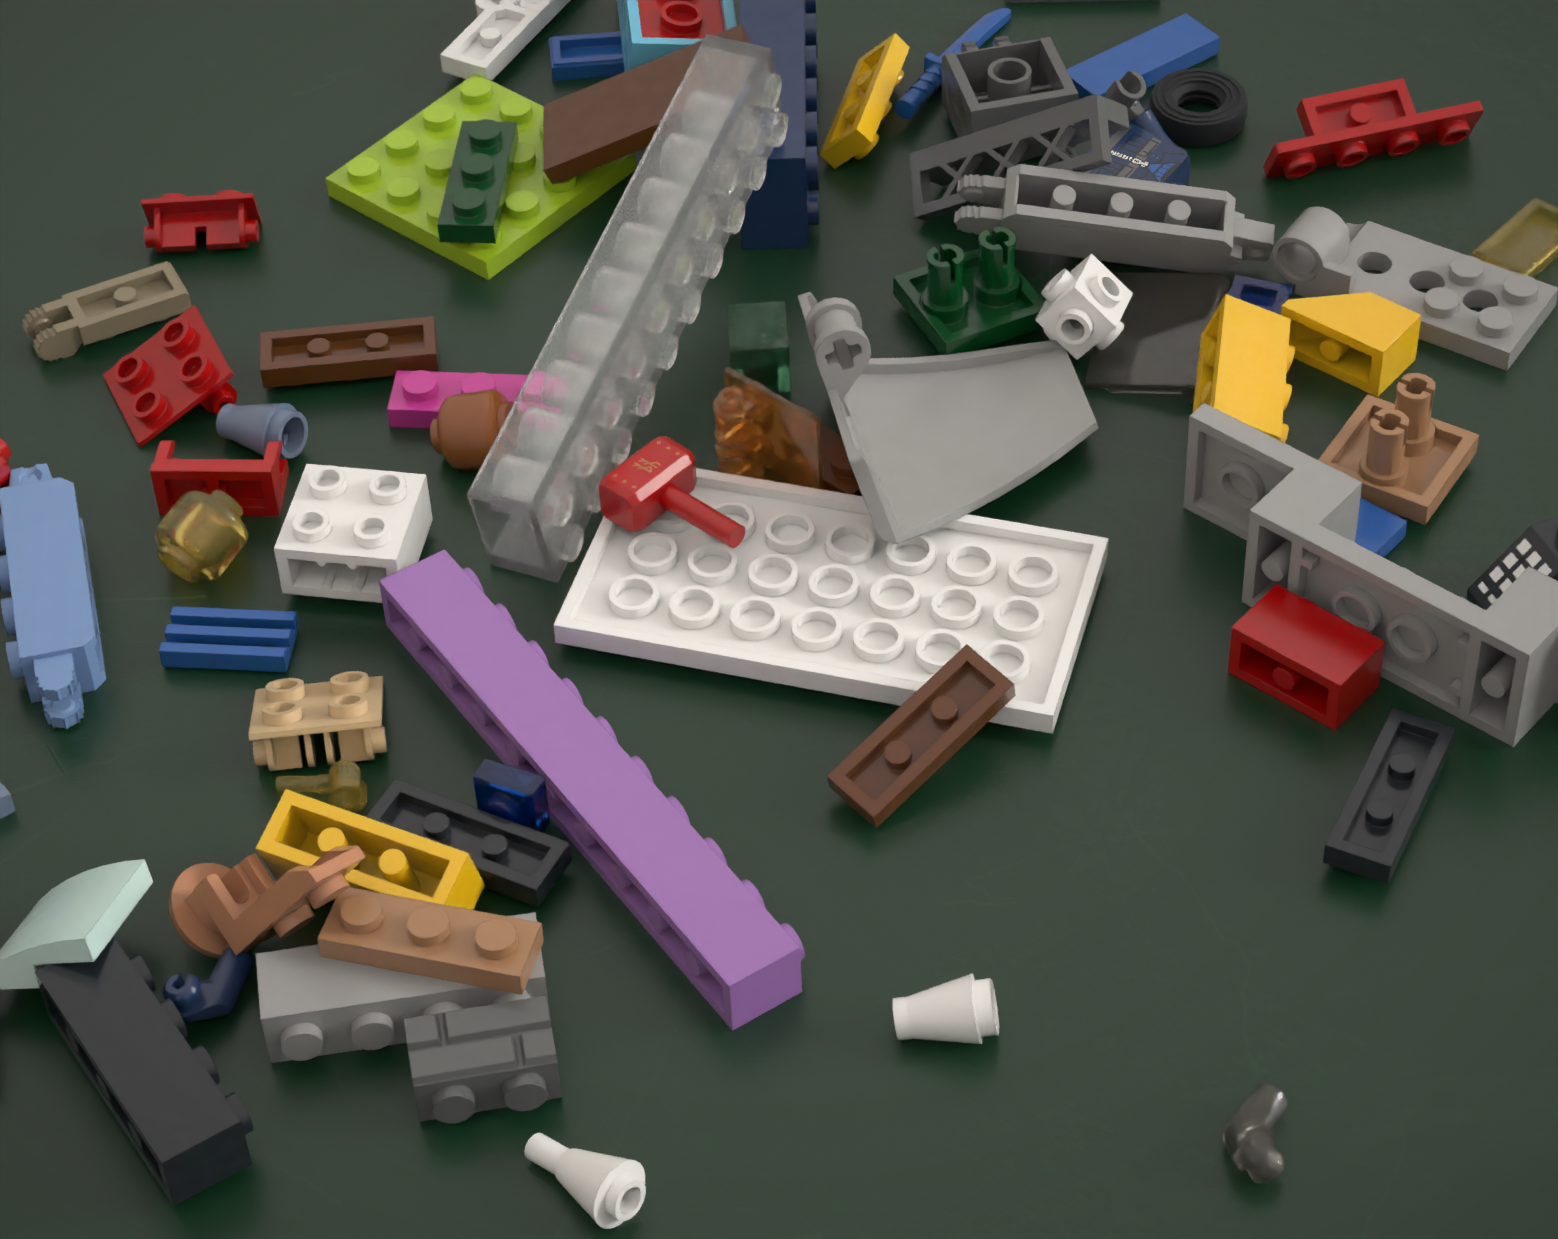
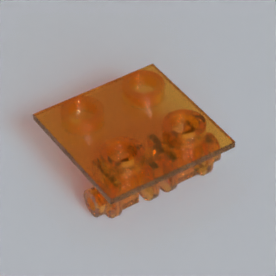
[712,367,823,490]

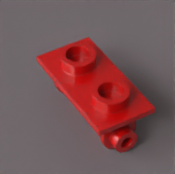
[141,190,262,253]

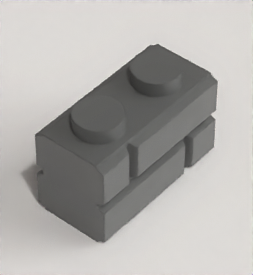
[404,995,562,1123]

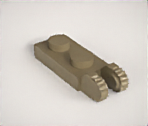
[22,261,192,362]

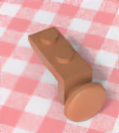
[168,845,366,959]

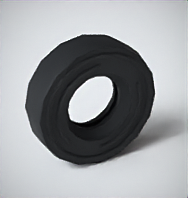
[1149,68,1248,147]

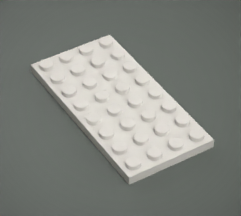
[554,468,1109,734]

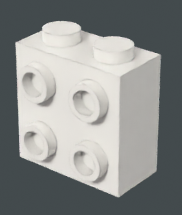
[274,464,433,603]

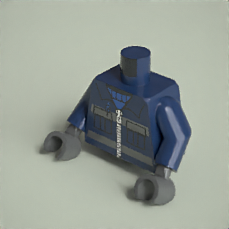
[1058,70,1193,187]

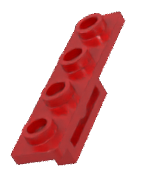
[1263,78,1484,179]

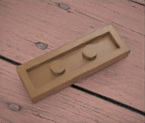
[317,887,544,995]

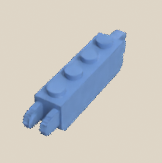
[0,463,106,729]

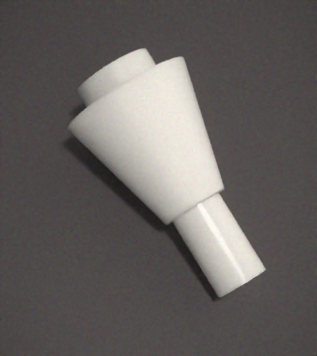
[524,1133,646,1229]

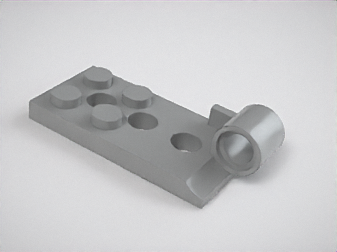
[1272,206,1558,371]

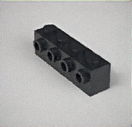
[35,936,254,1206]

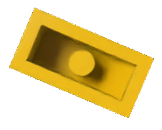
[1281,292,1421,397]

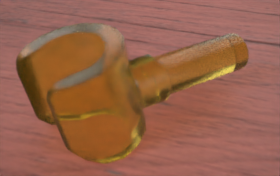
[276,760,367,812]

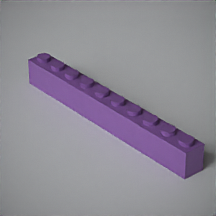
[379,549,805,1031]

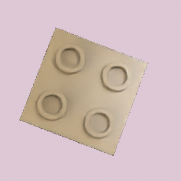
[248,671,387,771]

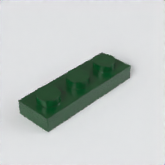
[437,119,519,244]

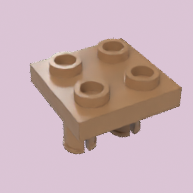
[1318,373,1479,525]

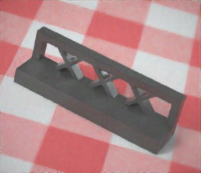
[909,94,1129,221]

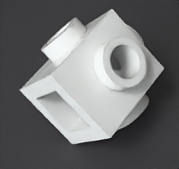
[1035,254,1133,360]

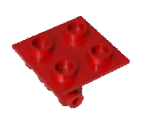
[103,305,237,447]

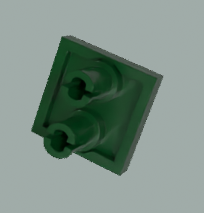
[893,227,1045,355]

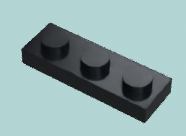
[1323,708,1456,884]
[366,779,572,907]

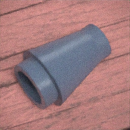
[216,403,308,459]

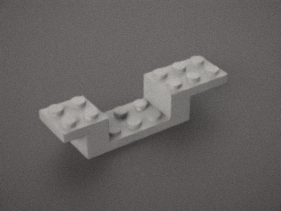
[1183,403,1558,747]

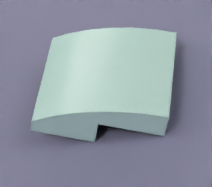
[0,859,153,990]

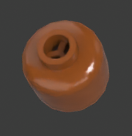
[430,389,524,472]

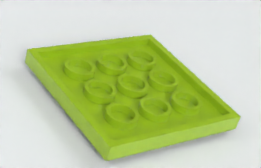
[325,74,637,280]

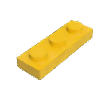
[820,33,910,169]

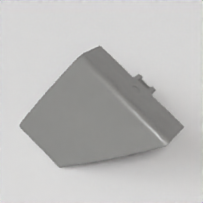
[798,291,1099,544]

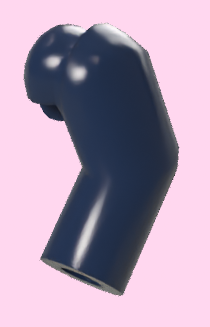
[162,948,254,1023]

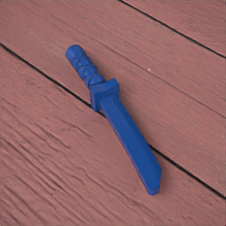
[895,8,1011,119]

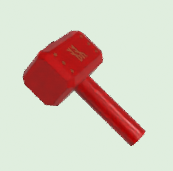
[598,436,745,548]

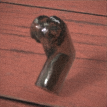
[1223,1083,1288,1184]

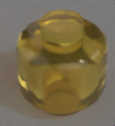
[155,490,248,583]

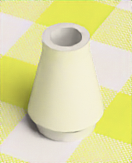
[893,973,999,1044]

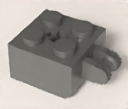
[942,36,1078,148]

